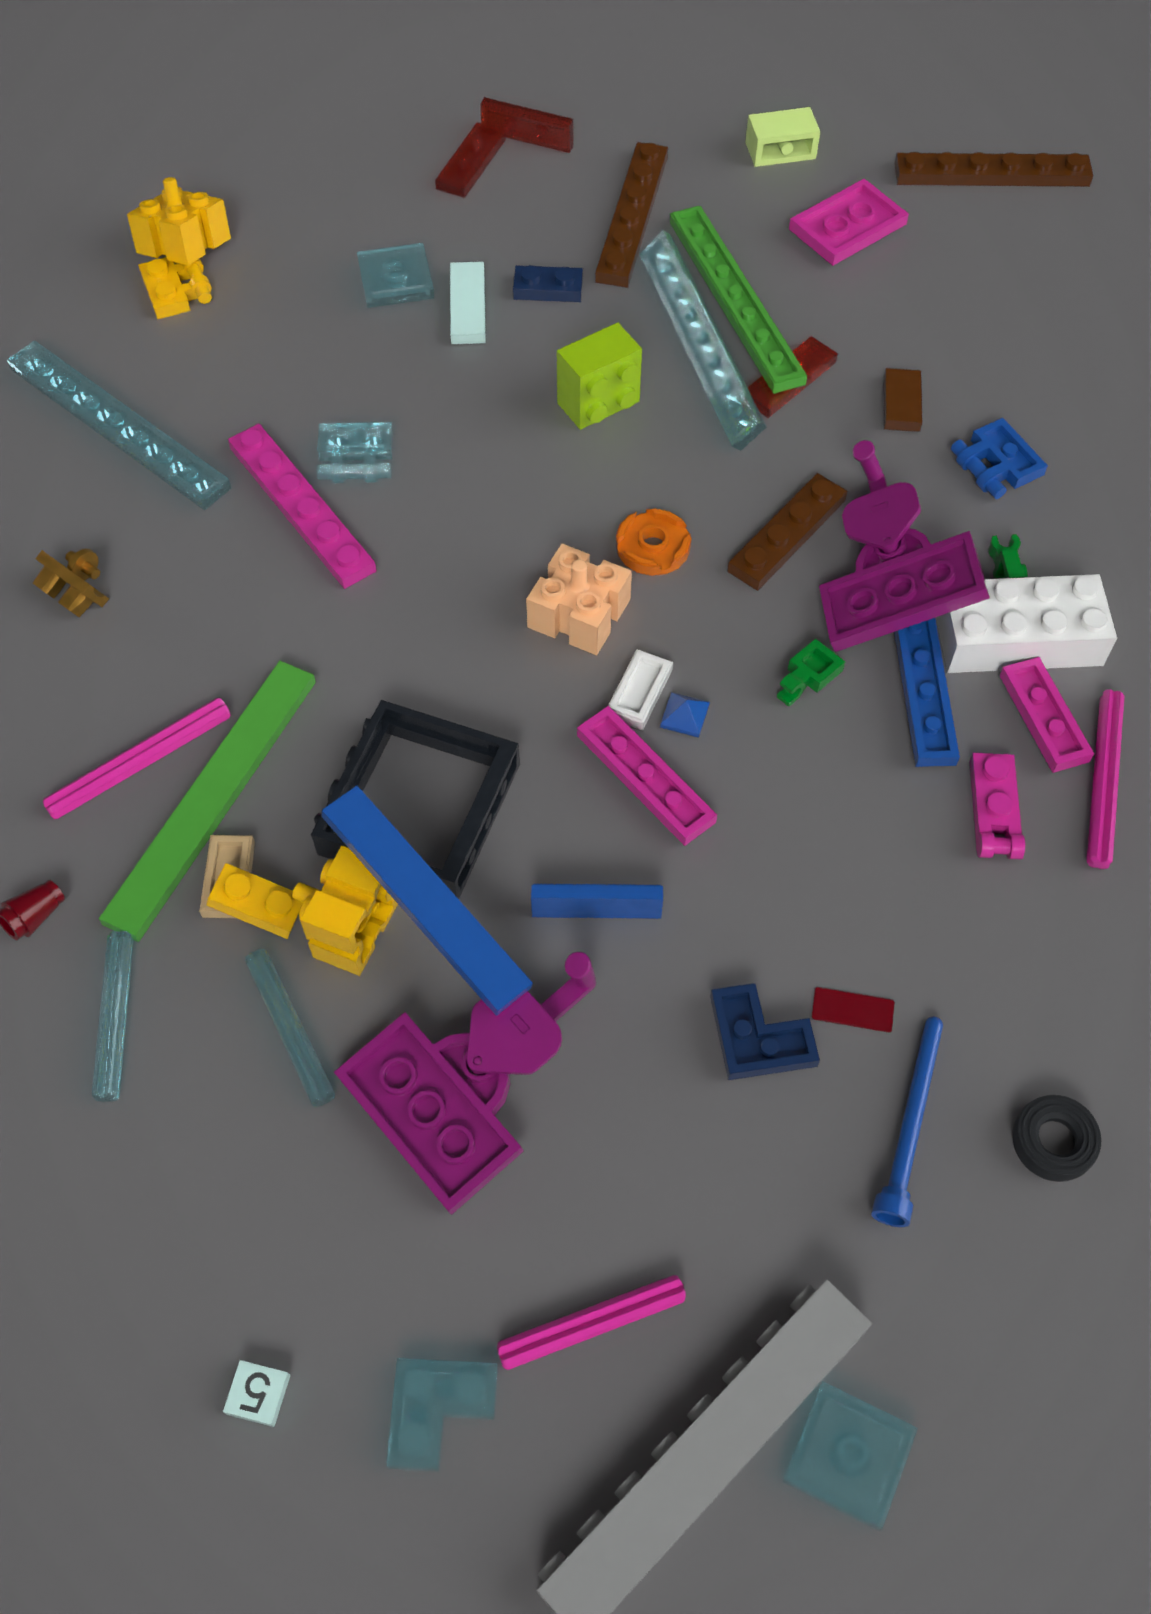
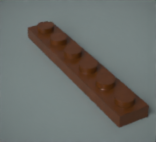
[595,142,668,288]
[894,152,1093,187]

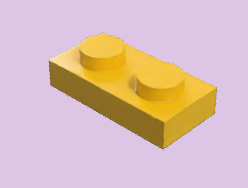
[206,863,303,939]

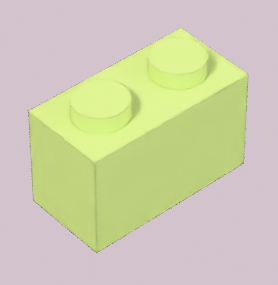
[745,107,820,167]

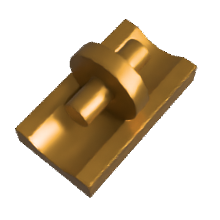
[32,548,109,618]

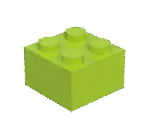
[557,322,642,430]

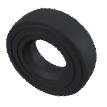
[1013,1095,1101,1182]

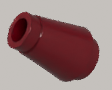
[0,880,65,940]

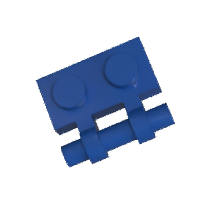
[951,418,1048,499]

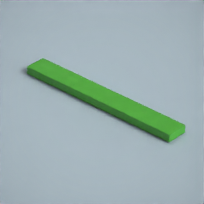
[670,205,807,394]
[99,660,316,942]

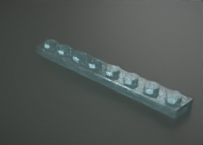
[640,230,767,451]
[7,340,232,510]

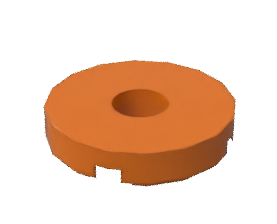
[616,508,691,576]

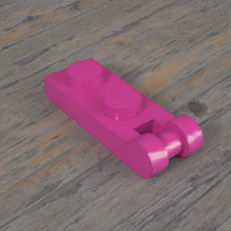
[969,753,1025,860]

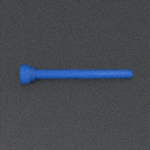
[871,1016,943,1227]

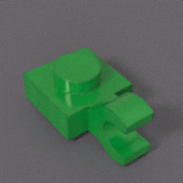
[988,534,1028,579]
[776,639,846,706]

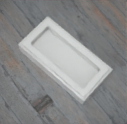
[608,649,673,731]

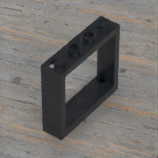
[310,700,520,899]

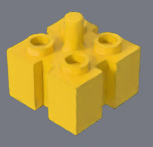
[127,177,231,265]
[292,845,398,976]

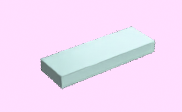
[450,262,486,344]

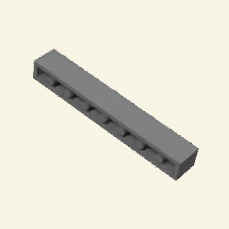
[537,1280,873,1614]

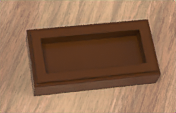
[884,368,922,432]

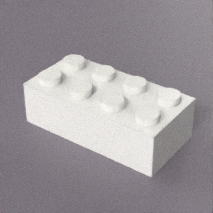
[936,574,1117,673]

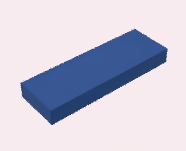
[531,884,663,919]

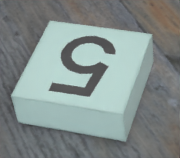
[223,1360,291,1427]

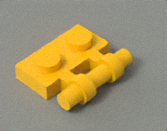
[138,257,212,320]

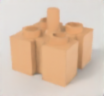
[526,544,632,656]

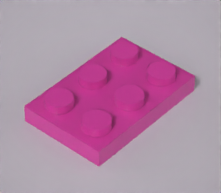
[789,179,909,266]

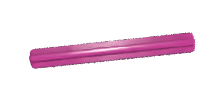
[1087,689,1125,870]
[42,698,231,819]

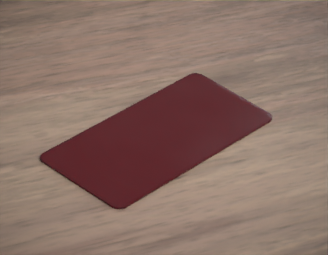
[812,987,895,1033]

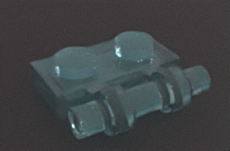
[317,422,393,483]

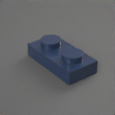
[513,265,583,302]

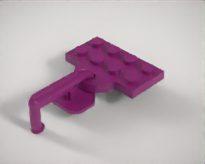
[819,440,990,652]
[334,951,596,1215]

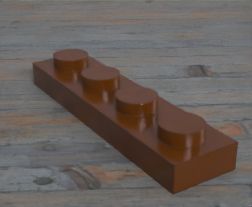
[727,473,848,591]

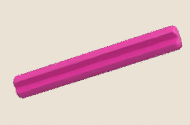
[497,1275,686,1370]

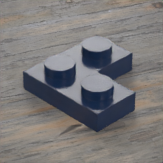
[710,983,820,1080]

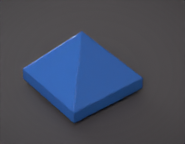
[660,692,710,738]

